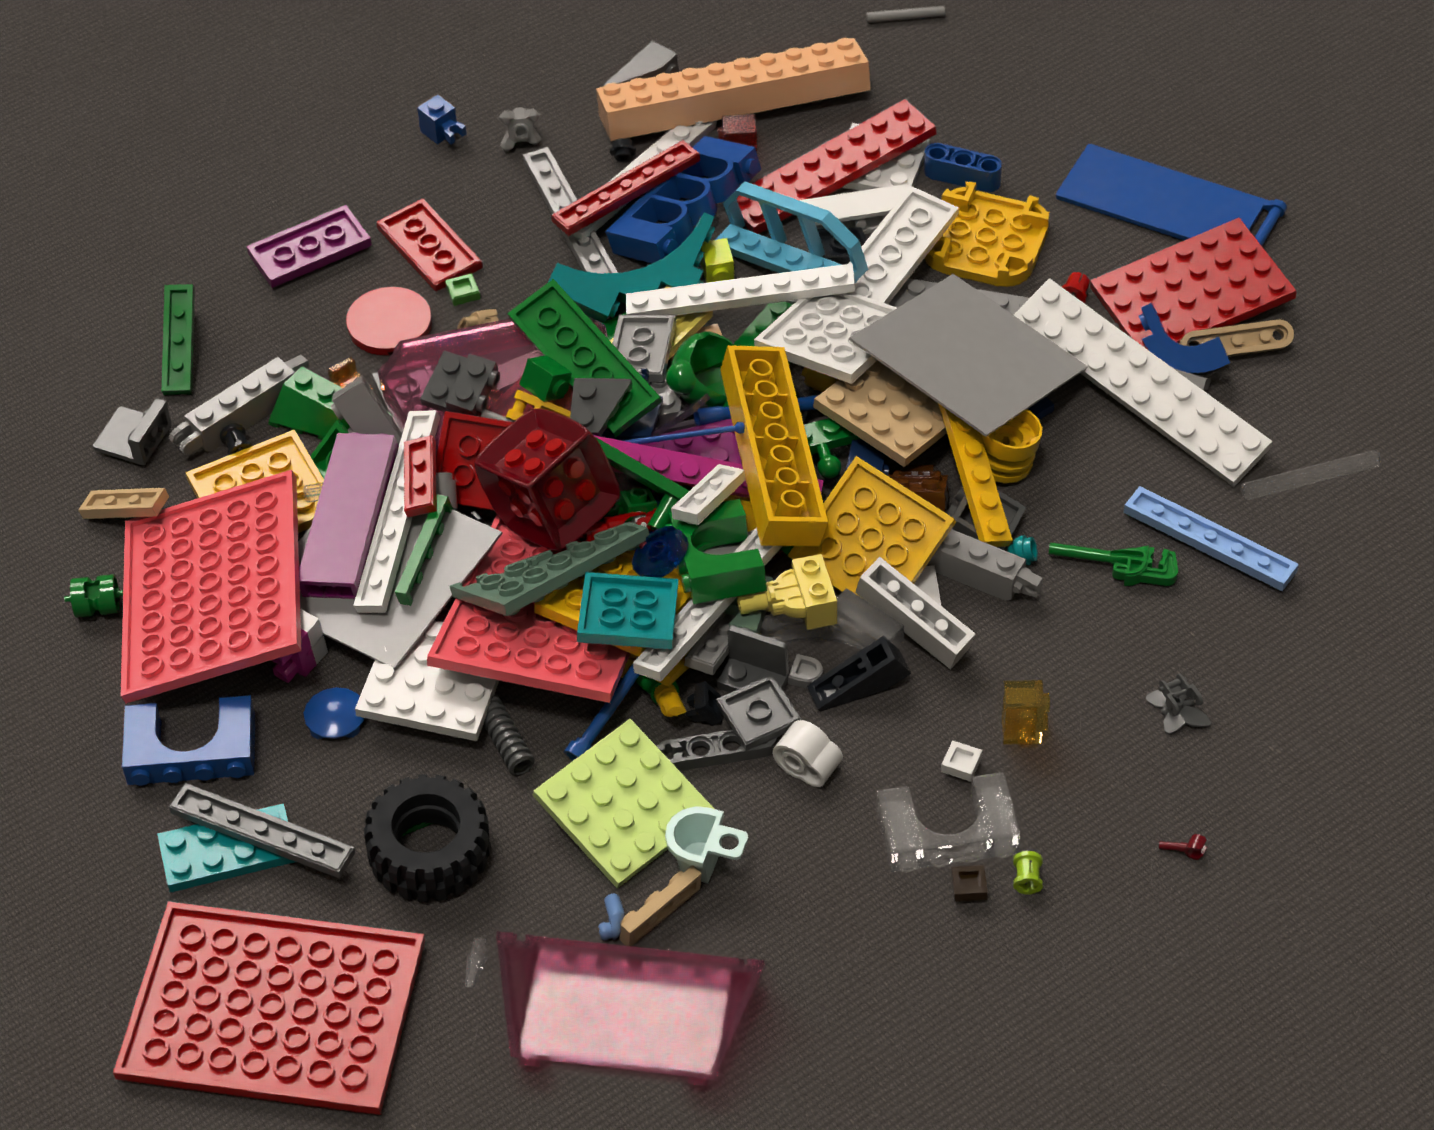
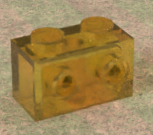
[1001,680,1050,745]

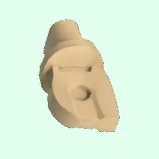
[457,309,499,337]

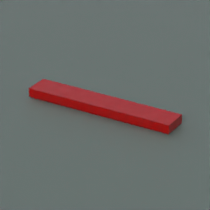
[551,140,700,236]

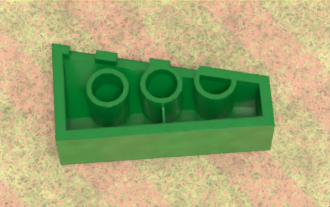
[268,366,393,440]

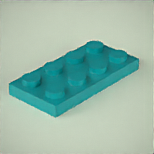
[157,803,296,893]

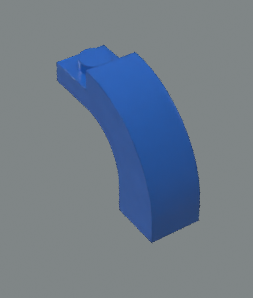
[1138,303,1231,373]

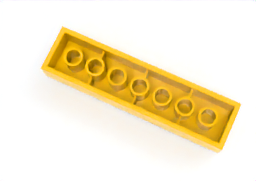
[720,345,828,546]

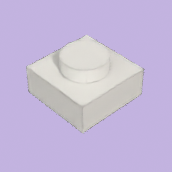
[941,740,982,781]

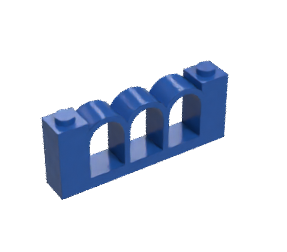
[606,136,761,263]

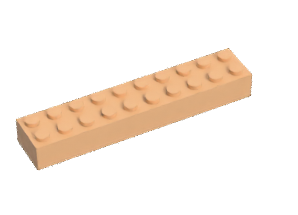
[596,38,871,141]

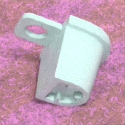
[665,806,748,884]

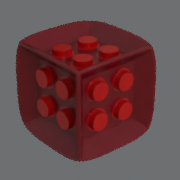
[475,408,620,550]

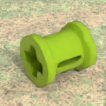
[1013,851,1043,894]

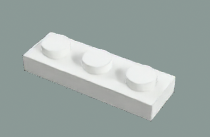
[671,464,745,525]

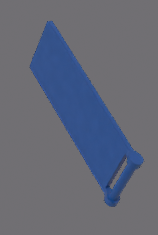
[1056,144,1287,246]

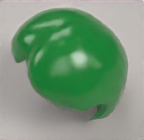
[666,331,734,408]

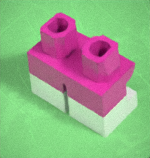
[272,609,328,683]

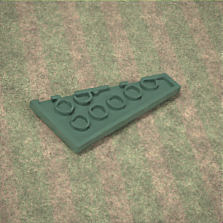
[450,522,650,616]

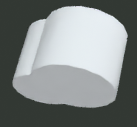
[772,720,843,787]

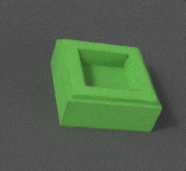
[445,273,481,306]

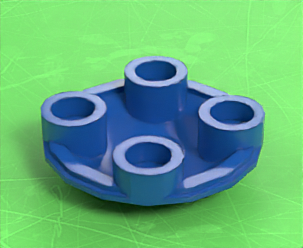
[304,687,364,739]

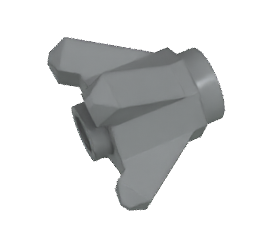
[498,107,542,152]

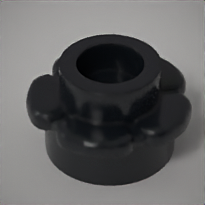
[610,138,636,162]

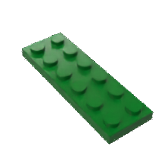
[507,279,662,438]

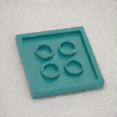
[577,572,679,649]

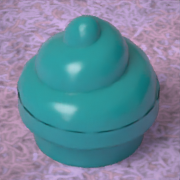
[1007,535,1038,565]

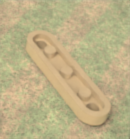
[1179,319,1294,357]

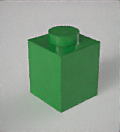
[519,355,572,402]

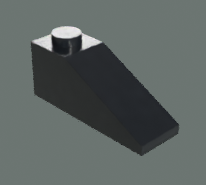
[807,636,912,712]

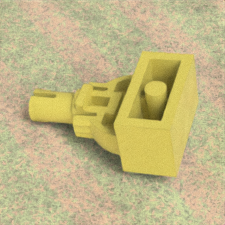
[737,554,837,630]

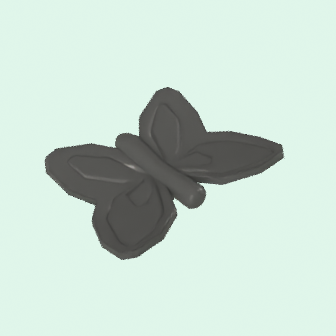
[1146,679,1211,734]

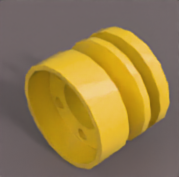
[981,409,1042,483]

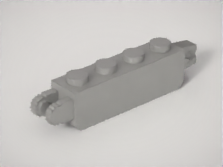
[169,355,310,455]
[927,529,1043,601]

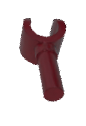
[1159,834,1207,860]

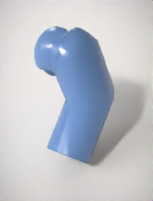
[598,894,625,940]

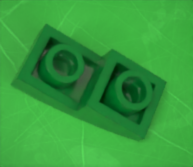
[598,488,657,523]

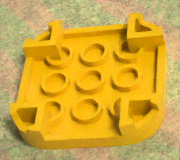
[925,182,1049,287]

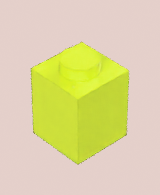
[700,238,734,283]

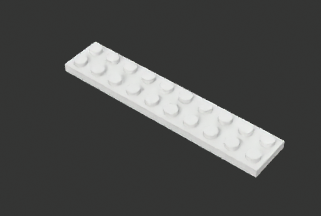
[1014,278,1272,487]

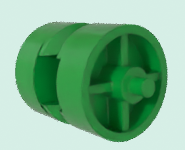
[64,574,123,618]

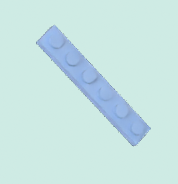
[1124,486,1299,591]

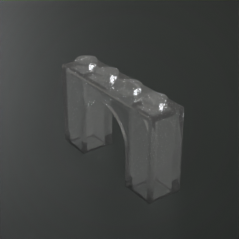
[877,772,1021,873]

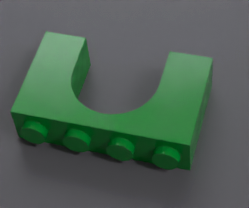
[665,499,767,604]

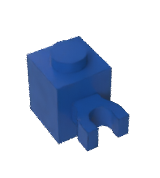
[417,95,467,144]

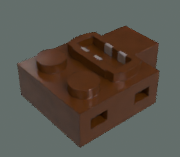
[888,465,948,512]

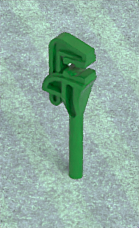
[1048,542,1178,586]

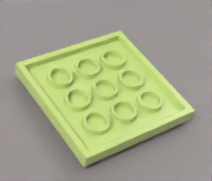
[533,719,714,888]

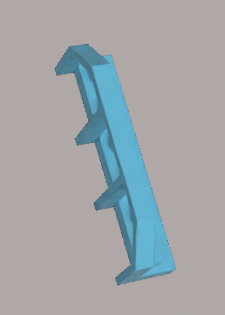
[715,182,868,283]

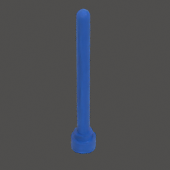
[564,657,640,761]

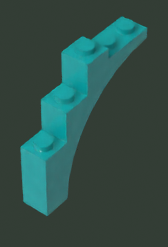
[548,212,715,323]

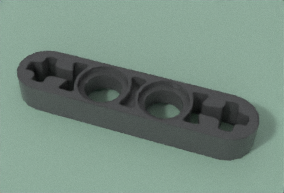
[657,730,777,771]

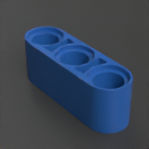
[924,143,1002,192]

